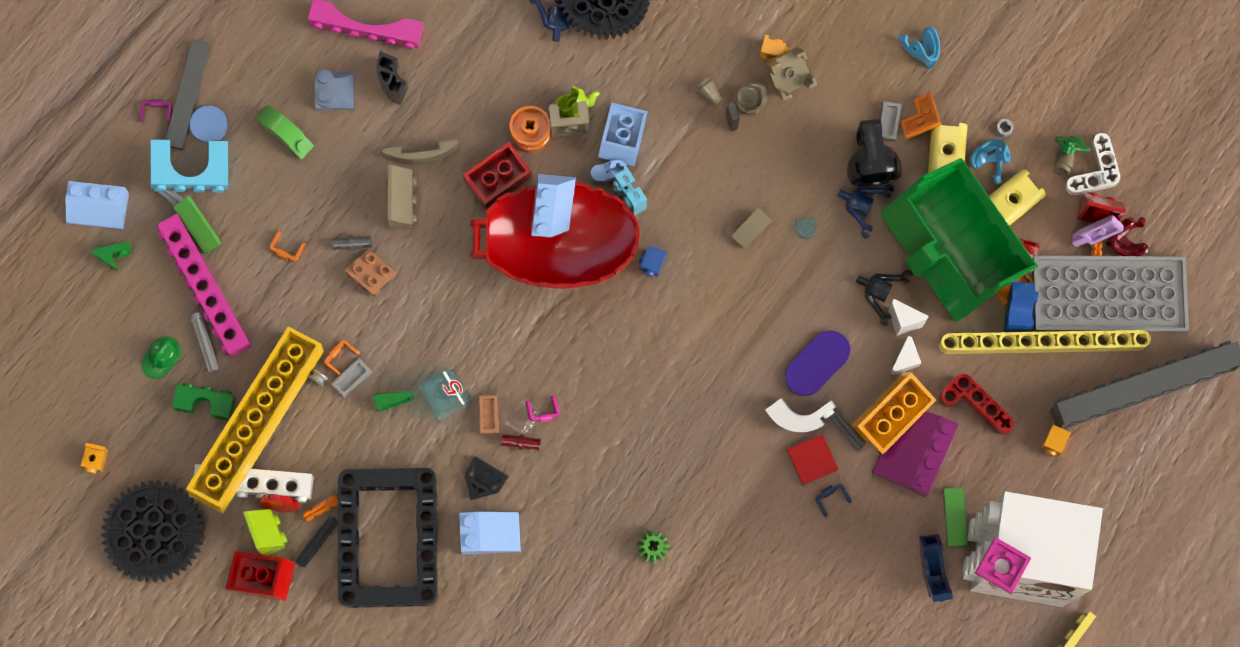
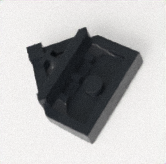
[464,456,509,500]

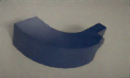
[919,534,953,602]

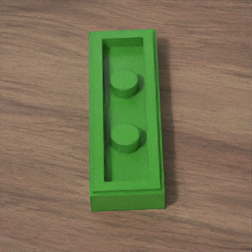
[173,196,222,255]
[943,488,967,547]

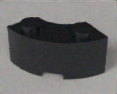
[377,51,408,105]

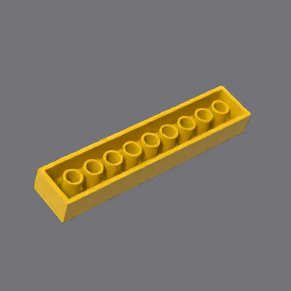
[186,326,324,514]

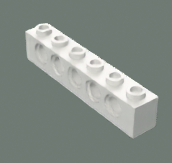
[194,464,314,503]

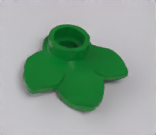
[1055,136,1091,154]

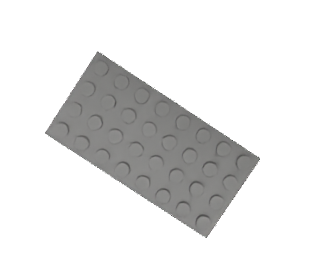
[1033,255,1189,333]

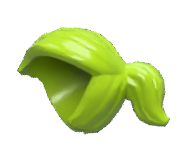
[554,86,600,118]

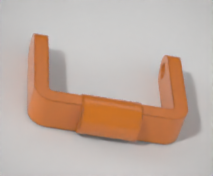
[270,230,306,262]
[325,340,360,376]

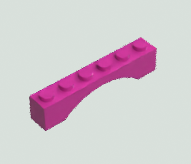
[308,0,424,50]

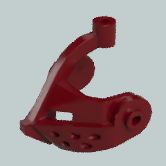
[1106,217,1149,256]

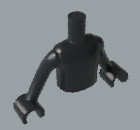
[856,270,913,326]

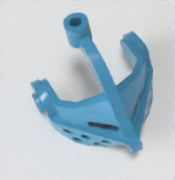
[898,26,940,69]
[970,138,1011,184]

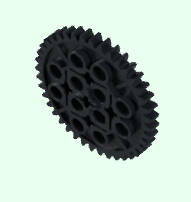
[555,0,650,40]
[101,480,205,583]

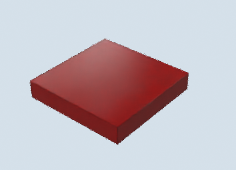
[787,434,839,485]

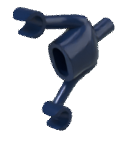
[529,0,583,42]
[837,184,894,239]

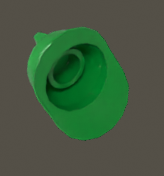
[142,336,181,379]

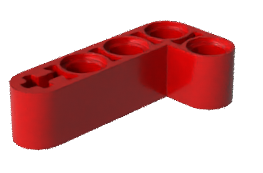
[939,374,1014,435]

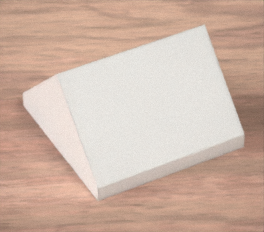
[888,299,928,336]

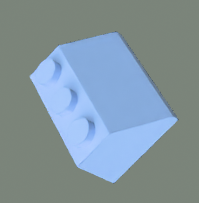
[531,174,576,237]
[65,181,129,230]

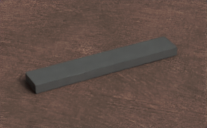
[165,39,211,150]

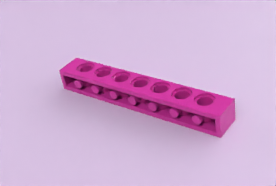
[157,214,252,358]

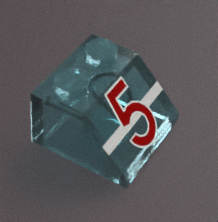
[418,369,472,421]

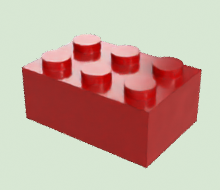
[463,142,532,210]

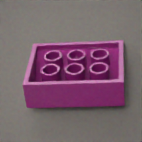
[872,411,959,498]

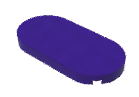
[785,331,850,396]

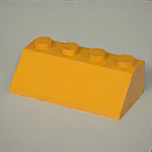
[850,372,936,454]

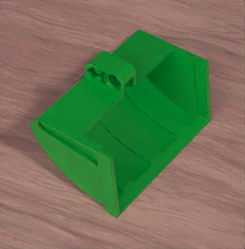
[880,158,1038,322]

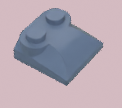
[315,70,354,110]

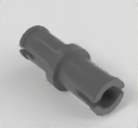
[332,235,372,251]

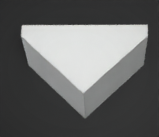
[890,336,921,375]

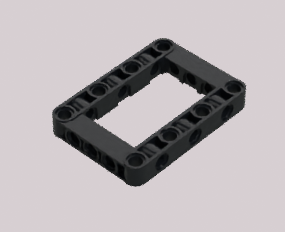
[338,468,438,608]

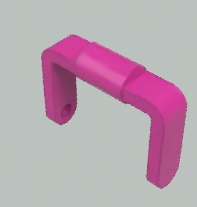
[525,396,560,422]

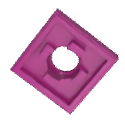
[974,537,1031,594]

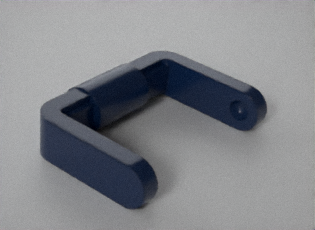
[815,484,852,517]

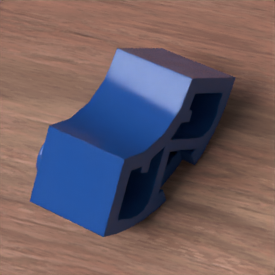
[1004,282,1038,332]

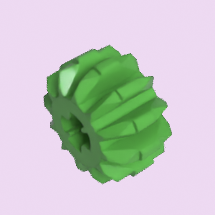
[637,530,670,564]

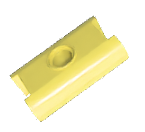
[928,123,967,173]
[989,168,1046,226]

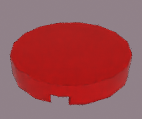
[259,494,299,513]

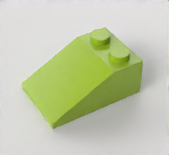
[243,509,288,555]

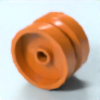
[509,106,551,153]

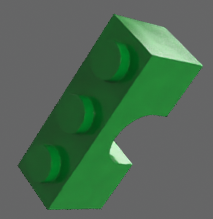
[172,383,236,421]

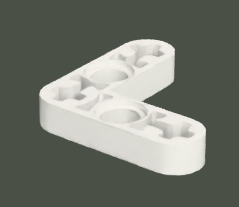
[1065,133,1120,195]

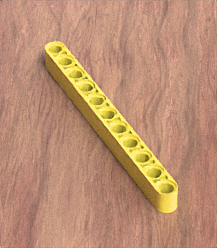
[939,330,1151,354]

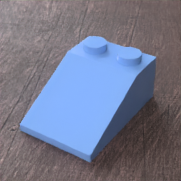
[598,102,648,166]
[459,512,521,555]

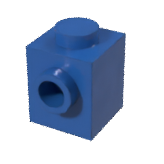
[638,245,667,277]

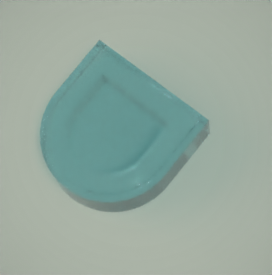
[795,218,816,239]

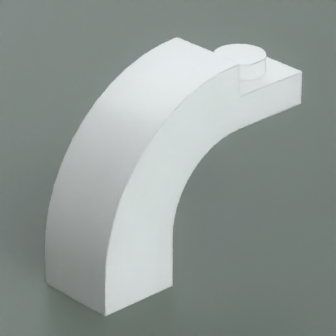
[765,398,836,432]

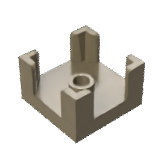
[764,47,817,100]
[549,101,589,138]

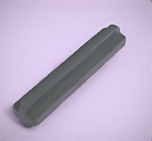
[822,402,865,450]

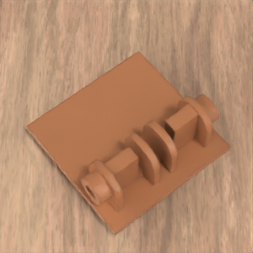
[344,249,397,297]

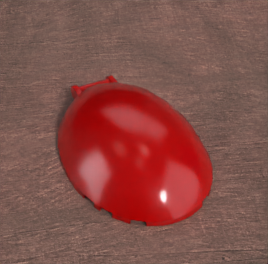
[470,182,640,289]

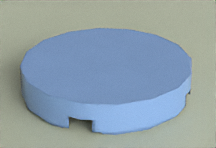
[190,106,228,143]

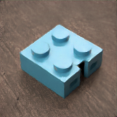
[613,168,647,215]

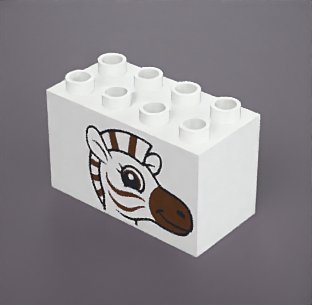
[962,491,1103,607]

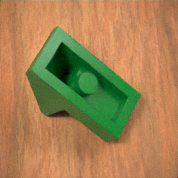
[91,241,134,271]

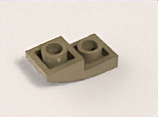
[731,207,772,249]

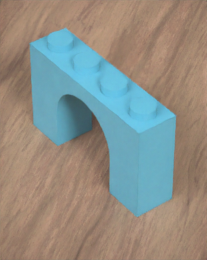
[150,140,228,193]

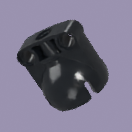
[847,119,902,187]

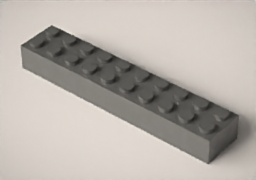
[1050,340,1240,429]

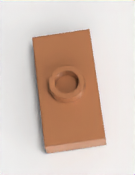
[478,395,499,435]

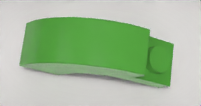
[254,105,314,159]

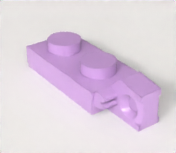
[1072,215,1123,247]

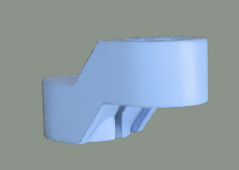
[590,160,627,184]

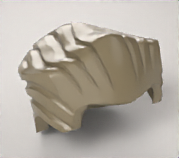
[736,83,768,115]

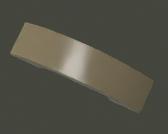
[382,140,459,165]

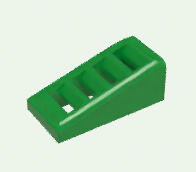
[372,391,414,412]

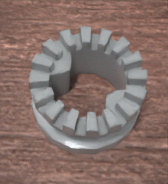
[996,119,1014,138]
[309,369,328,387]

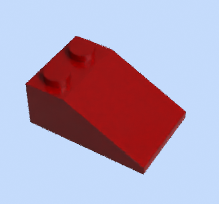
[1077,192,1126,223]
[225,551,295,601]

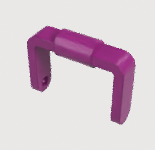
[140,99,172,124]

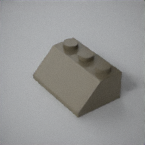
[388,165,417,230]

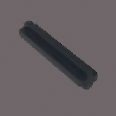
[296,516,338,568]

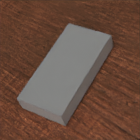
[880,101,902,141]
[331,358,373,399]

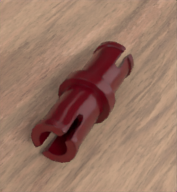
[501,433,541,451]

